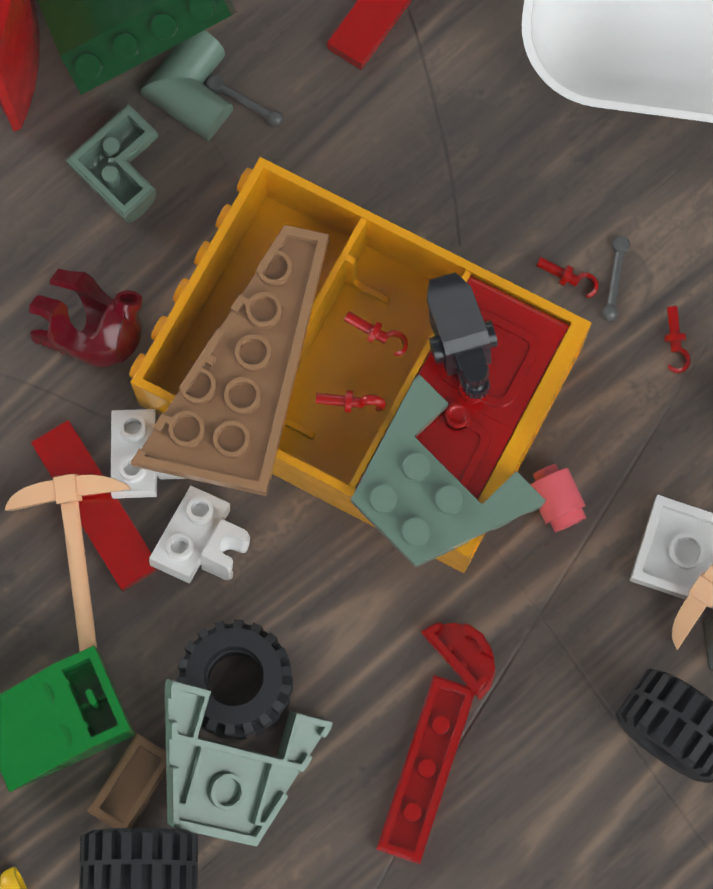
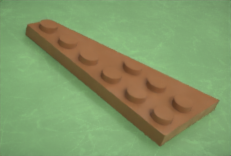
[131,225,329,496]

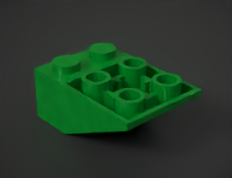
[0,646,136,793]

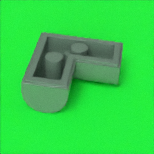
[140,30,234,142]
[66,104,158,223]

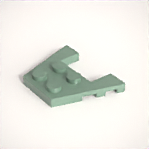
[351,374,546,568]
[165,679,333,847]

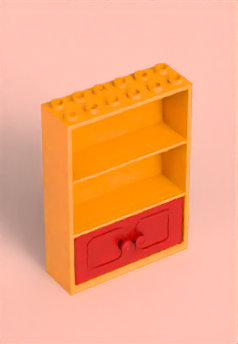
[129,157,592,573]

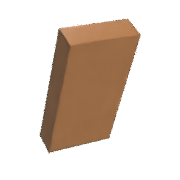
[87,733,166,828]

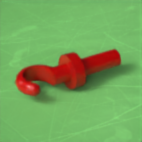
[536,257,599,298]
[664,306,691,374]
[343,311,409,357]
[315,390,386,413]

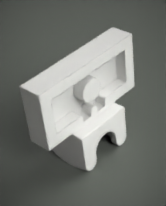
[111,409,186,499]
[149,485,250,584]

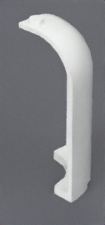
[522,0,713,123]

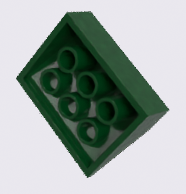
[37,0,237,95]

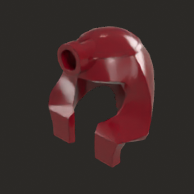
[29,268,142,367]

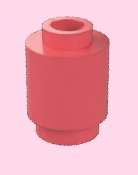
[530,464,587,533]

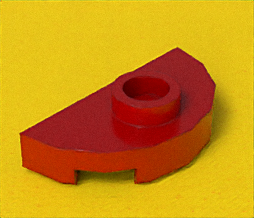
[421,622,496,700]

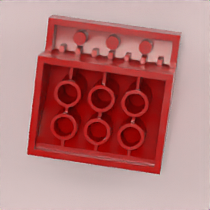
[0,0,40,132]

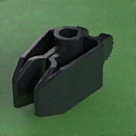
[427,273,498,400]

